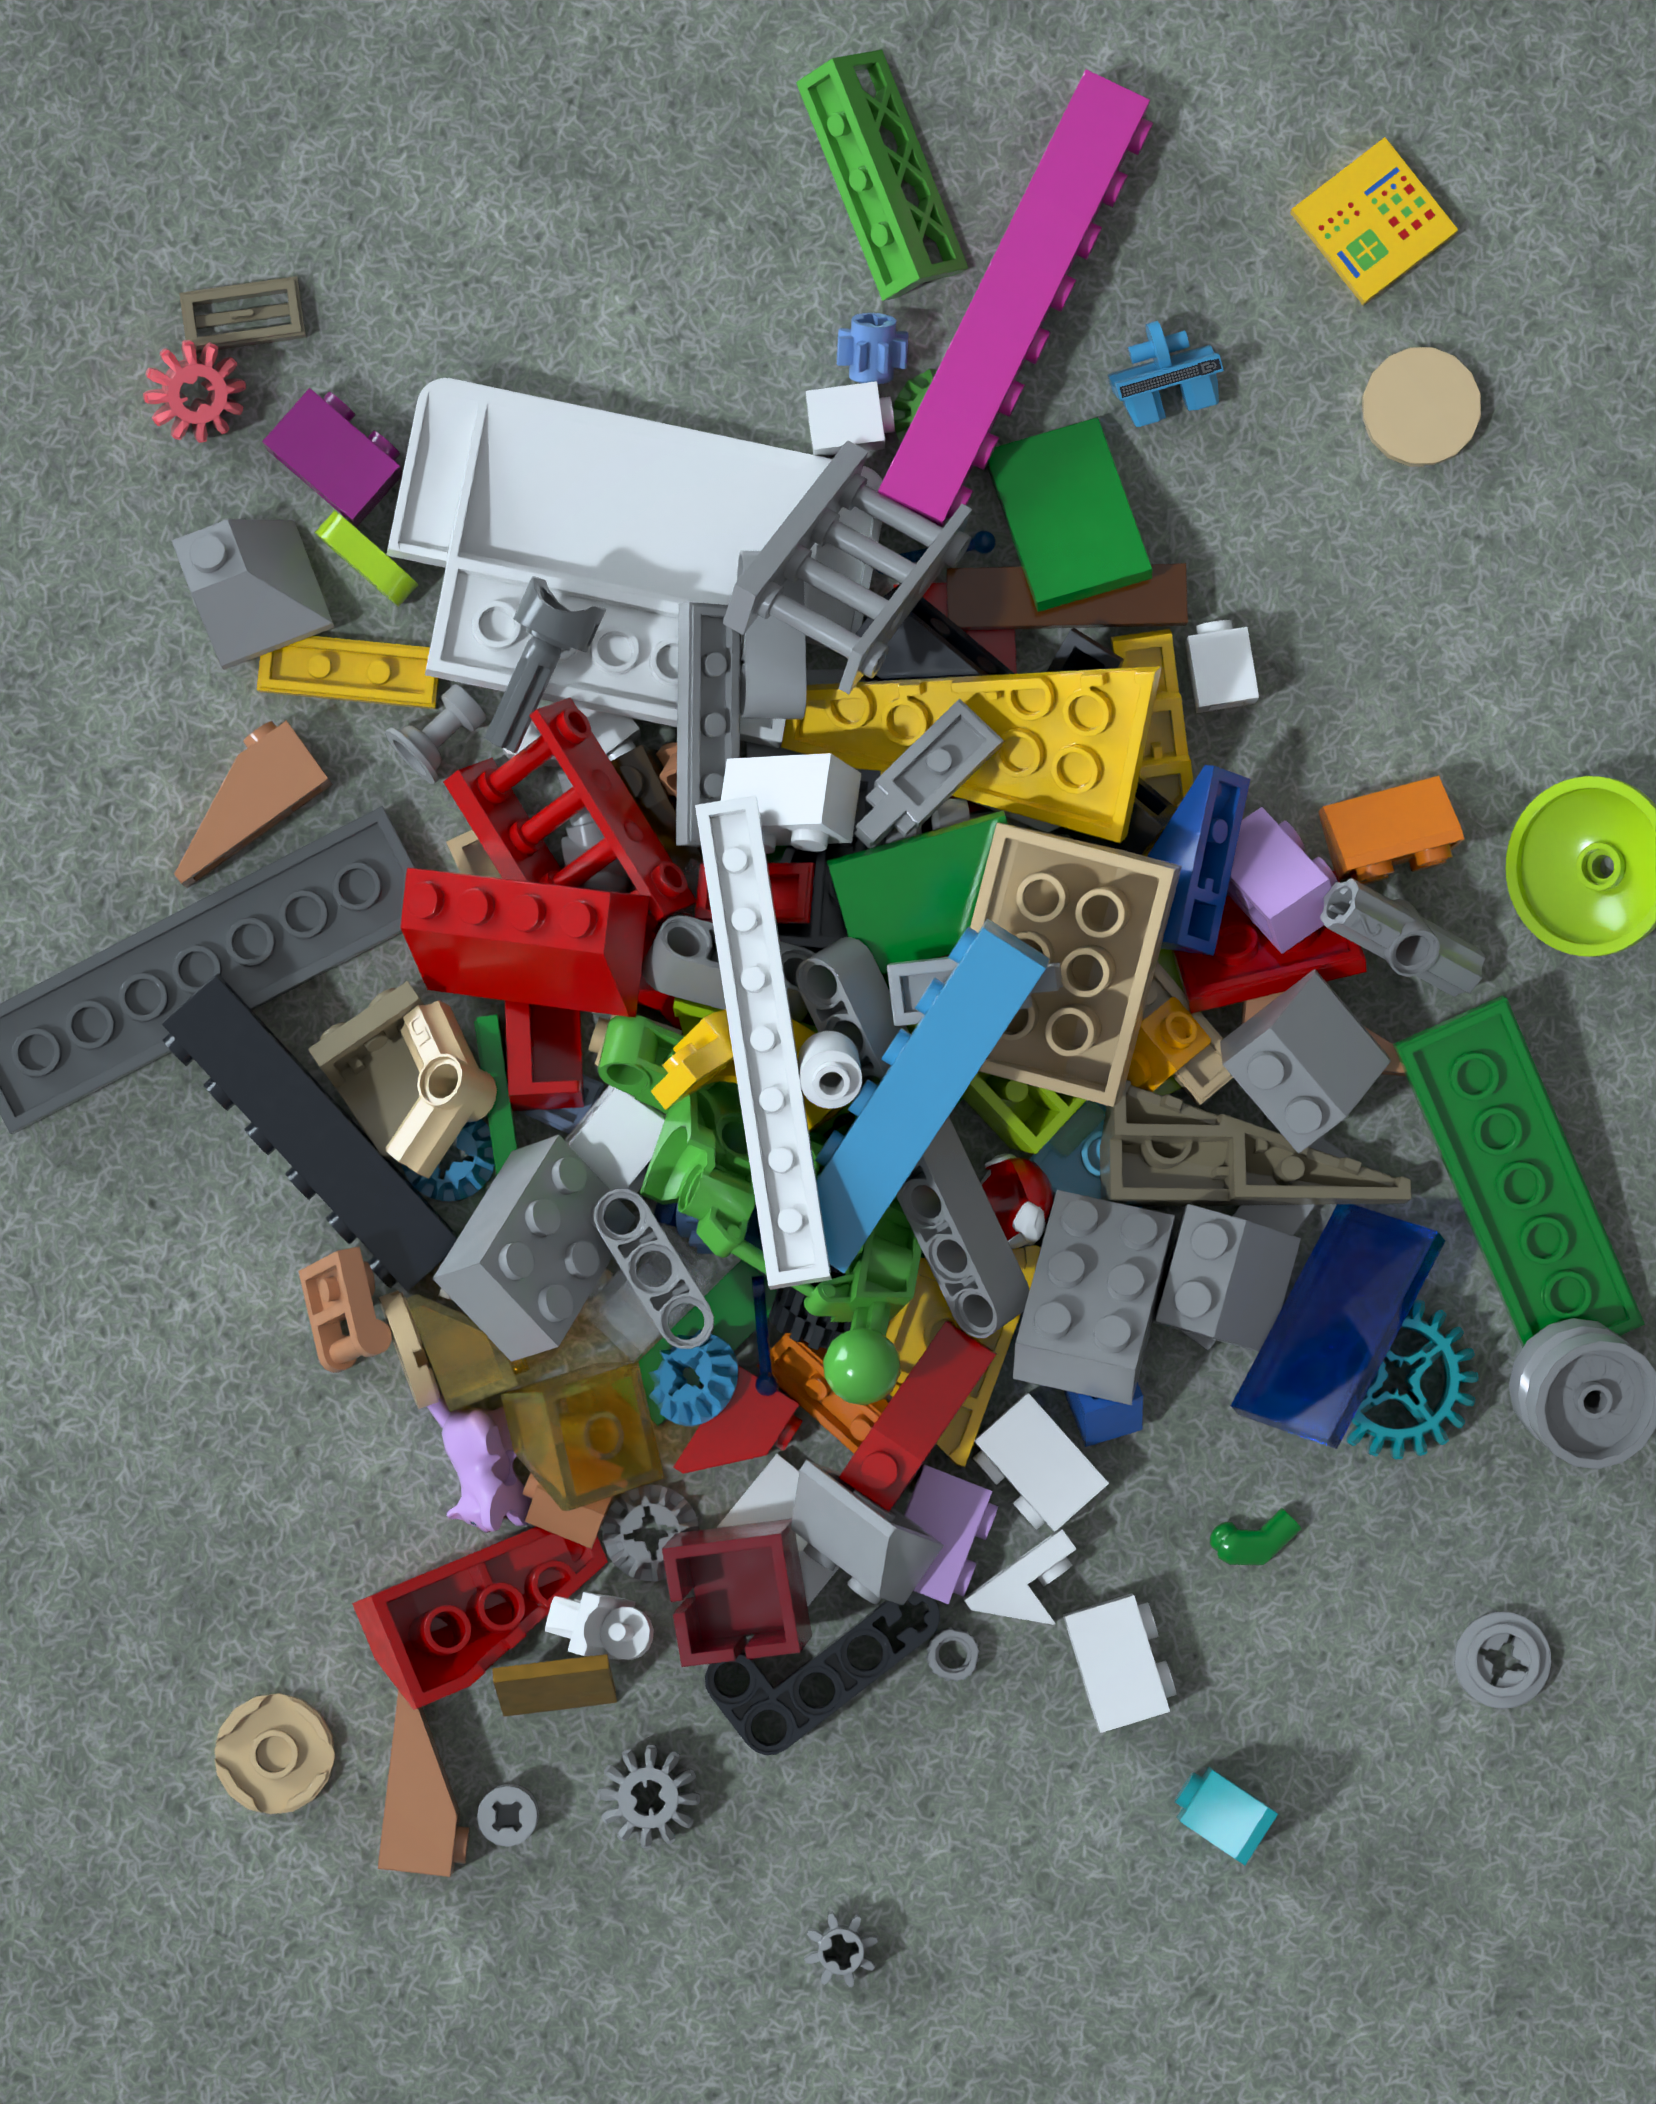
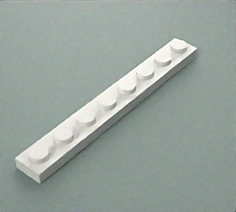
[695,795,832,1290]

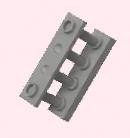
[722,440,972,694]

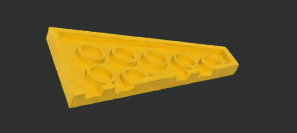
[781,666,1162,843]

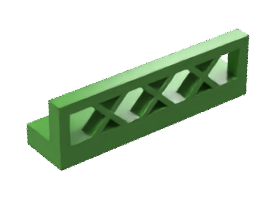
[796,49,969,301]

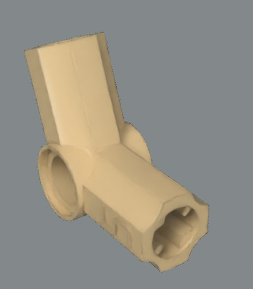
[386,1001,497,1179]

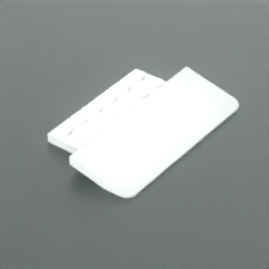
[386,378,883,748]

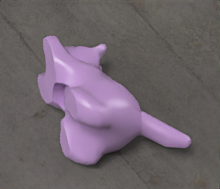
[427,1391,533,1533]

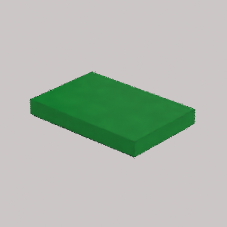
[987,417,1152,612]
[827,811,1008,974]

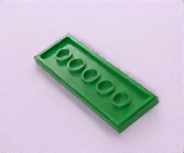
[1393,995,1645,1348]

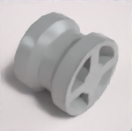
[477,1783,540,1847]

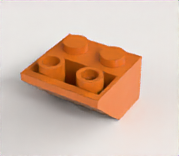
[1318,776,1464,885]

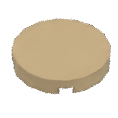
[1362,347,1481,467]
[378,1290,441,1409]
[215,1693,335,1814]

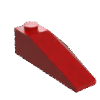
[352,1527,608,1710]

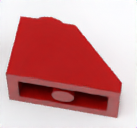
[673,1365,803,1474]

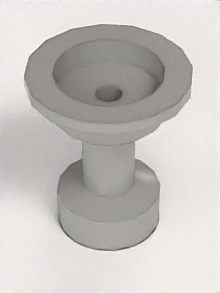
[385,684,487,784]

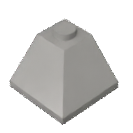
[172,519,335,670]

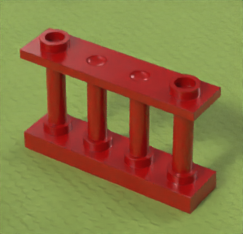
[443,697,696,921]

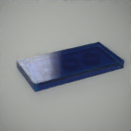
[1230,1204,1446,1449]

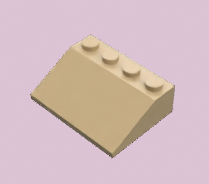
[970,822,1182,1107]

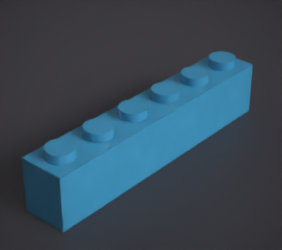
[814,918,1050,1273]

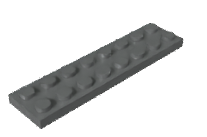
[0,806,415,1134]

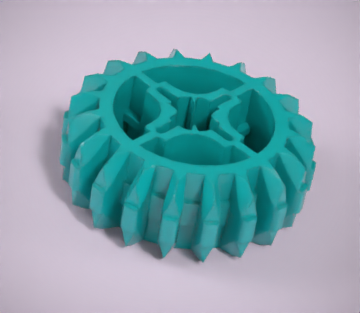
[1314,1296,1479,1459]

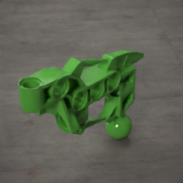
[598,1015,922,1406]

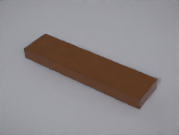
[946,563,1188,630]

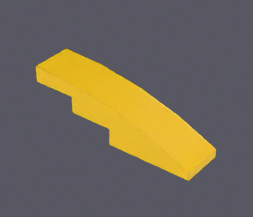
[1111,629,1194,857]

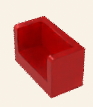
[505,1001,584,1111]

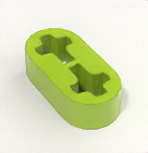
[314,510,418,607]

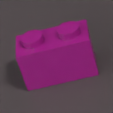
[262,388,403,528]

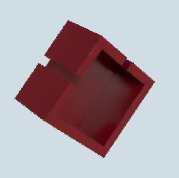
[662,1518,812,1667]

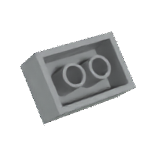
[433,1135,636,1362]
[1013,1190,1175,1405]

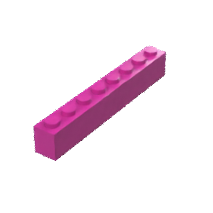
[878,69,1153,528]

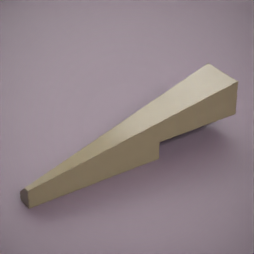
[1100,1080,1411,1207]

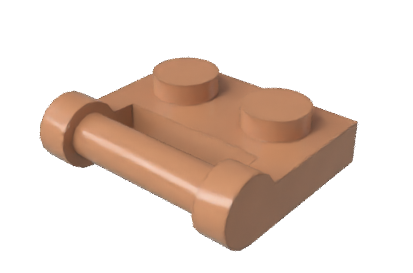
[298,1246,392,1373]

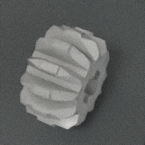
[597,1744,700,1848]

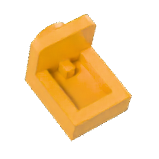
[1127,997,1211,1092]

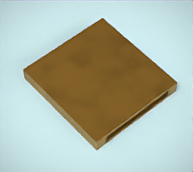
[492,1654,617,1717]

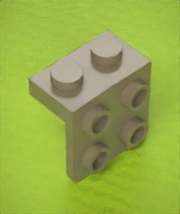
[308,981,424,1160]

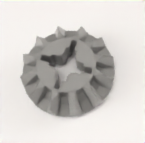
[603,1485,699,1581]
[1454,1612,1551,1709]

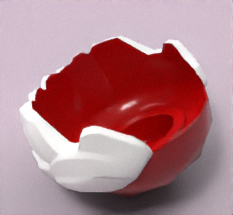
[981,1153,1054,1249]

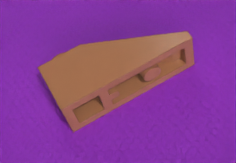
[174,720,333,888]
[378,1690,470,1877]

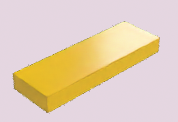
[257,636,439,709]

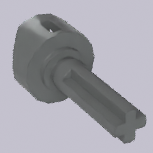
[484,576,606,753]

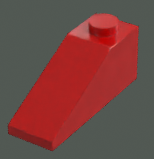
[838,1320,997,1512]

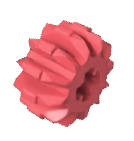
[143,340,246,443]

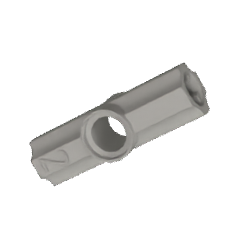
[1320,878,1486,997]

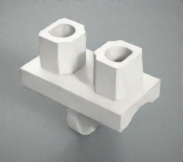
[545,1592,654,1660]

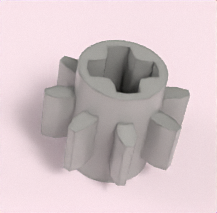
[804,1911,878,1988]

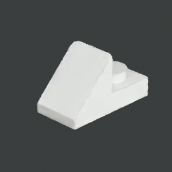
[963,1528,1076,1625]

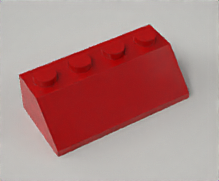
[400,868,650,1018]

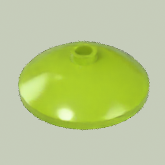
[1505,776,1656,957]

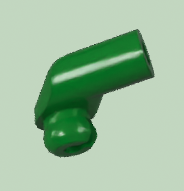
[1210,1508,1302,1566]

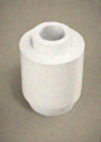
[798,1031,862,1109]

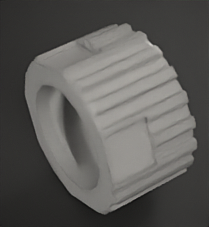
[926,1627,980,1682]

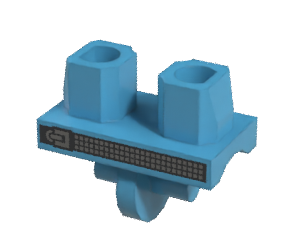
[1107,321,1224,427]

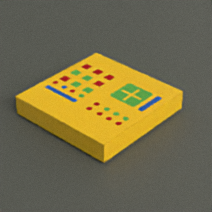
[1290,137,1458,305]

